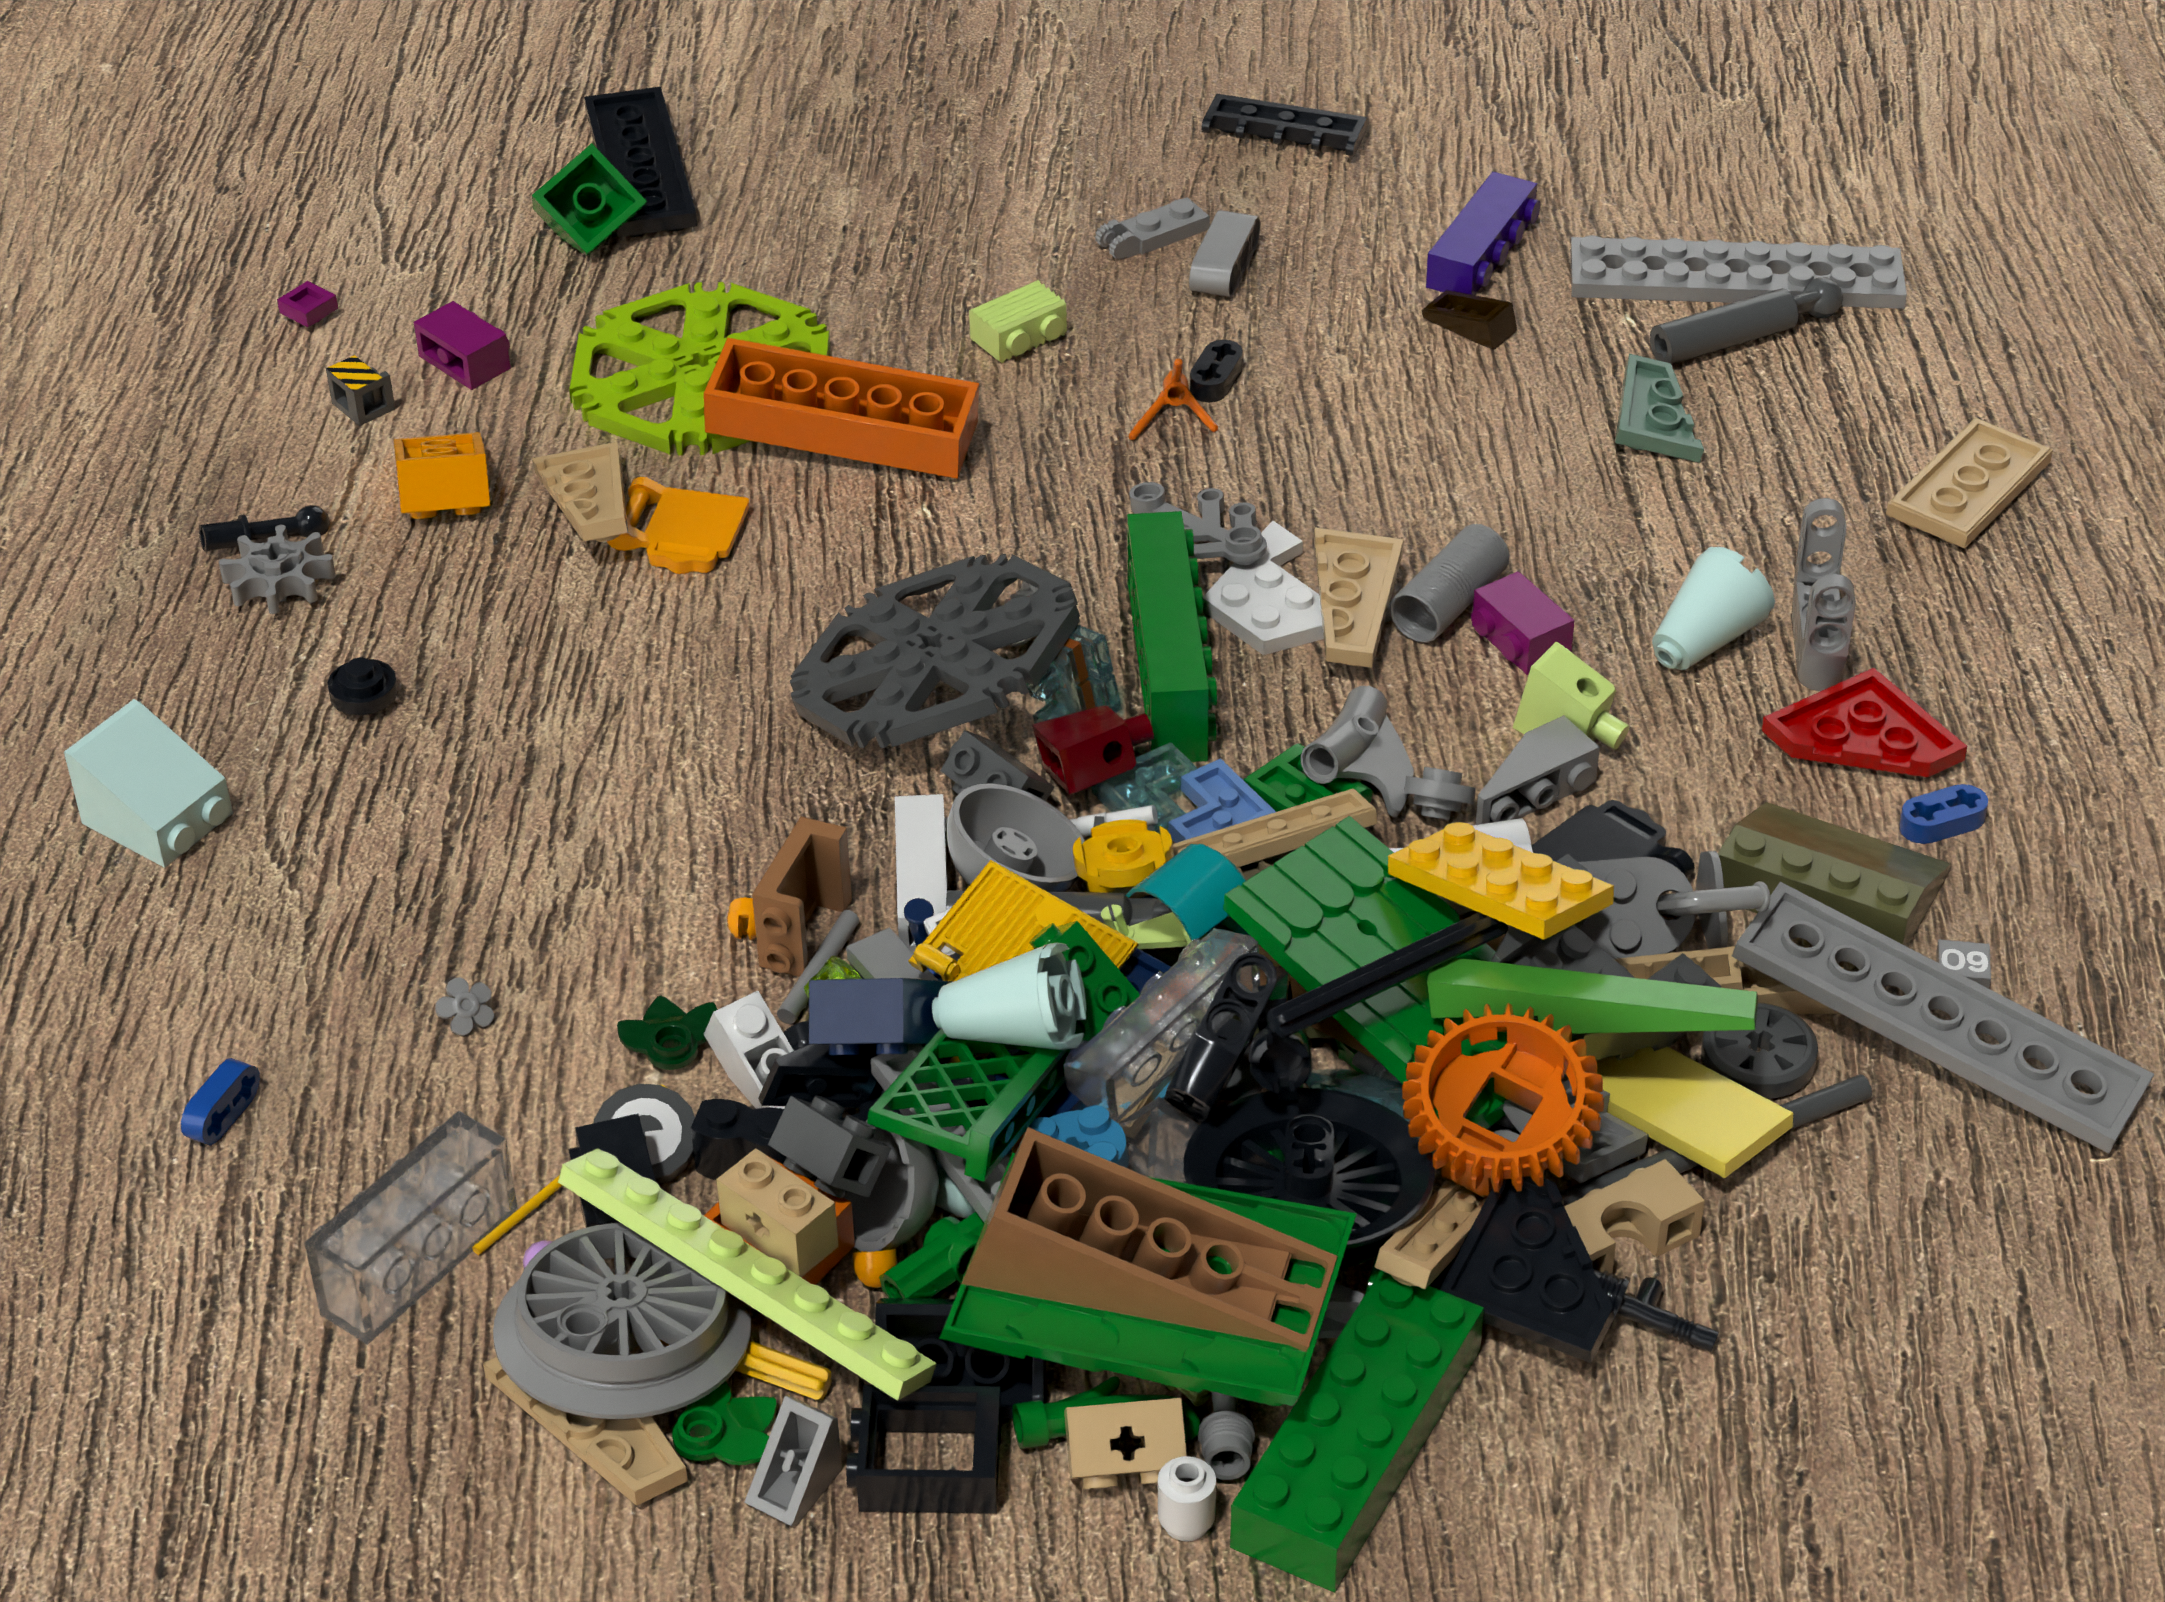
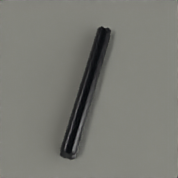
[1267,912,1509,1038]

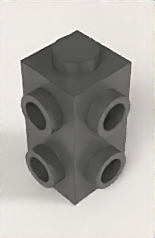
[940,730,1055,801]
[768,1095,892,1198]

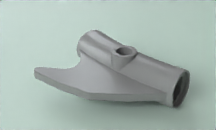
[1301,686,1414,817]

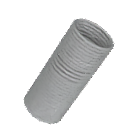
[1390,524,1510,643]

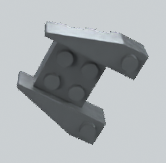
[1490,854,1722,1060]

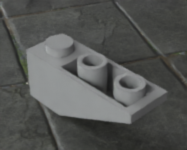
[1476,715,1600,825]

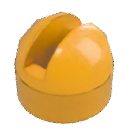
[727,897,756,940]
[853,1249,897,1288]

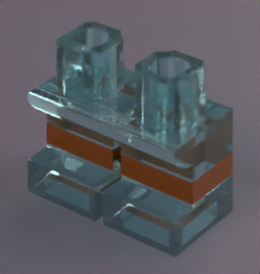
[1025,625,1122,724]

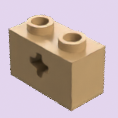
[716,1148,839,1277]
[1064,1398,1187,1489]

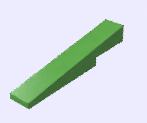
[1427,958,1758,1034]

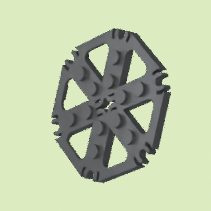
[790,554,1080,748]

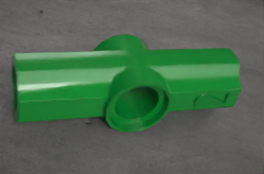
[879,1212,984,1298]

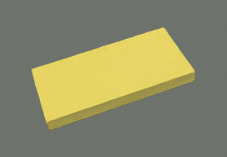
[1596,1047,1793,1178]

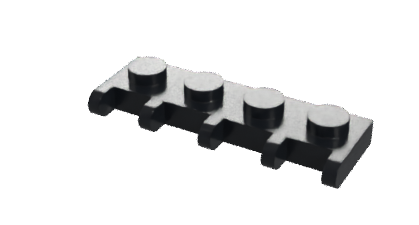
[1201,94,1367,156]

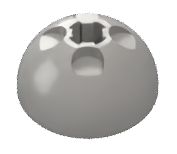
[947,783,1084,892]

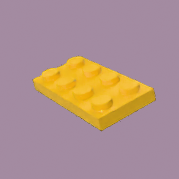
[1388,822,1614,940]

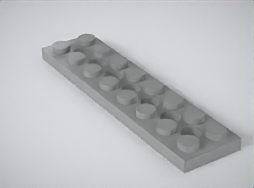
[1570,235,1907,309]
[1732,882,2154,1153]

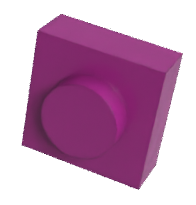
[277,281,338,327]

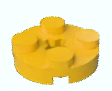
[1072,819,1174,892]

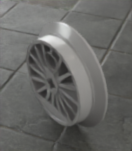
[493,1223,751,1419]

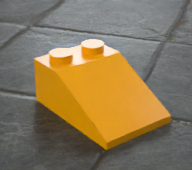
[393,432,490,519]

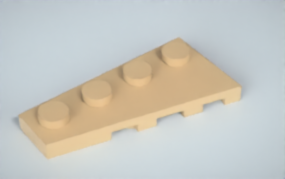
[532,442,628,542]
[1314,527,1404,668]
[483,1357,688,1506]

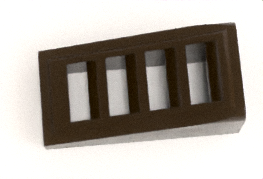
[1421,290,1517,349]

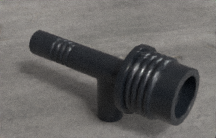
[1593,1268,1719,1352]

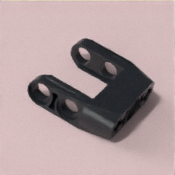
[1161,953,1277,1130]

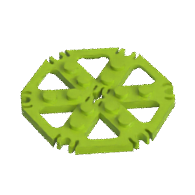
[569,282,830,455]

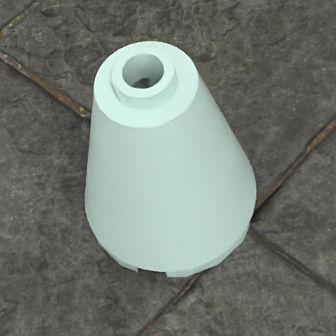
[1652,547,1775,670]
[932,943,1086,1050]

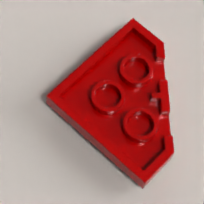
[1762,668,1968,777]

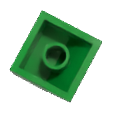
[532,143,647,256]

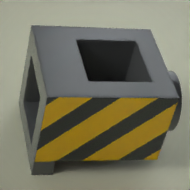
[326,355,395,426]

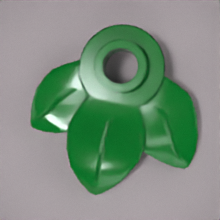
[672,1381,777,1465]

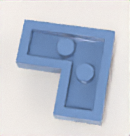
[1168,758,1276,843]

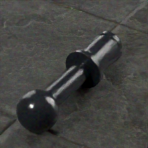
[199,505,330,552]

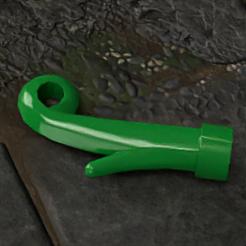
[1012,1376,1201,1449]

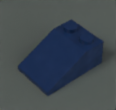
[809,978,953,1055]

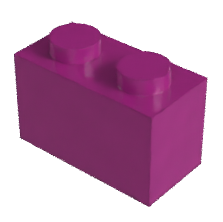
[414,301,511,390]
[1471,571,1575,675]

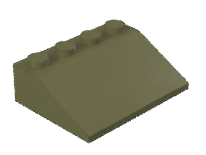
[1718,802,1951,947]

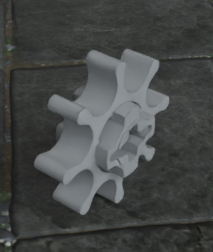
[219,525,336,614]

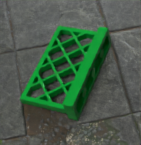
[867,1029,1076,1182]

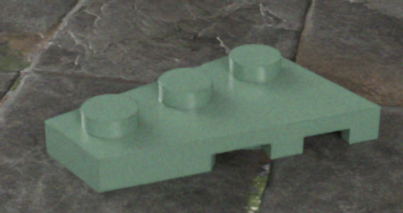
[1615,354,1704,463]

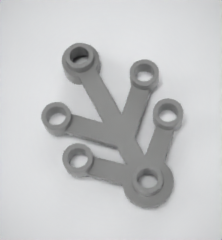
[1129,482,1267,565]

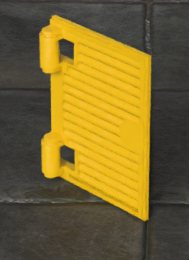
[908,860,1139,982]

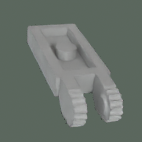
[1095,197,1210,260]

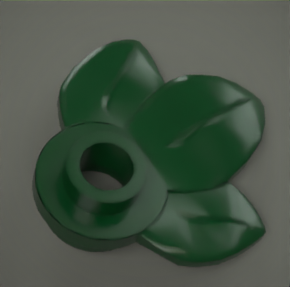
[617,995,718,1070]

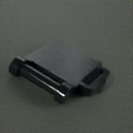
[1531,800,1695,878]

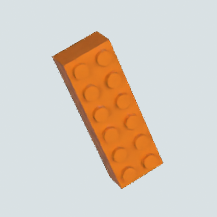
[704,337,979,479]

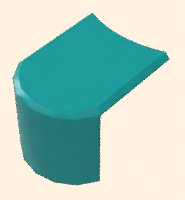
[1125,844,1250,944]

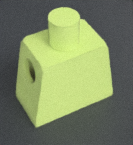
[1513,642,1630,750]

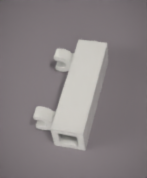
[895,794,948,953]

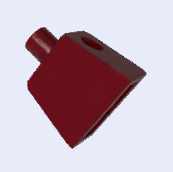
[1032,706,1154,794]

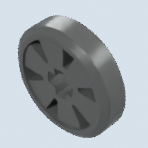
[1701,1003,1818,1099]

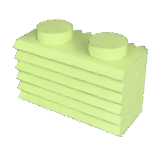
[969,280,1067,363]

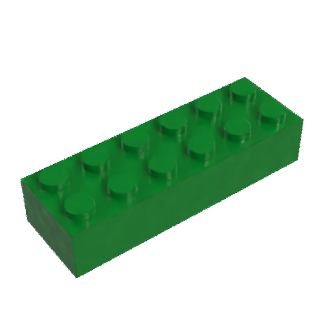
[1127,511,1217,764]
[1230,1270,1484,1593]

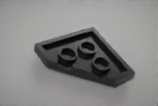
[1438,1176,1614,1363]

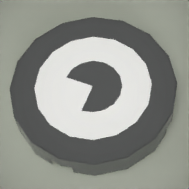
[593,1084,695,1185]

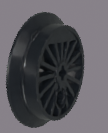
[1183,1088,1435,1269]

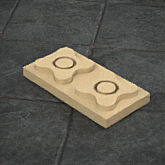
[1886,418,2053,548]

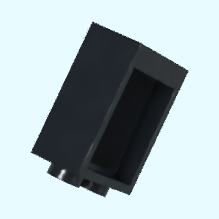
[846,1385,1002,1514]

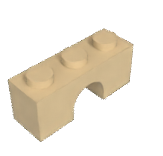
[1564,1159,1705,1274]

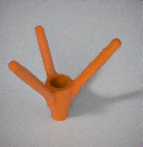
[1128,358,1218,440]

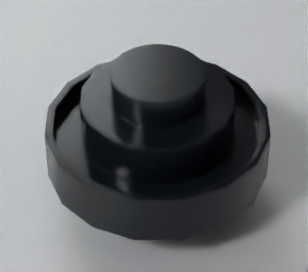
[327,657,398,716]

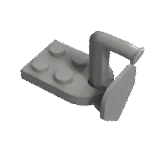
[1578,850,1770,959]

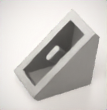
[744,1395,842,1526]

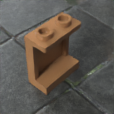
[752,816,852,977]

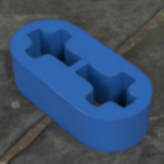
[1899,784,1988,844]
[181,1058,260,1145]

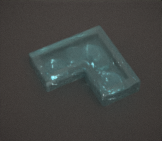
[1092,742,1198,834]

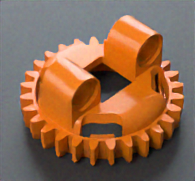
[1402,1003,1604,1198]

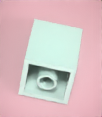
[64,699,233,868]

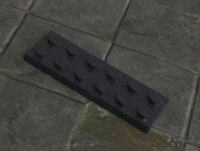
[584,87,697,237]

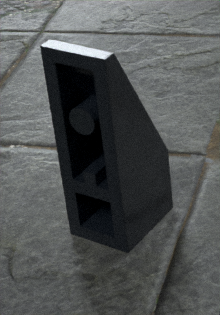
[758,1044,883,1108]

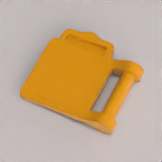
[607,476,749,574]

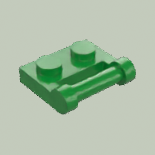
[1244,743,1373,812]

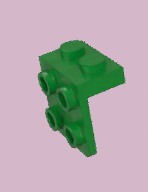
[1029,921,1140,1065]

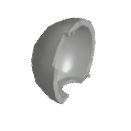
[844,1119,940,1252]

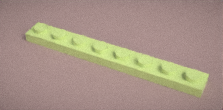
[558,1149,936,1401]

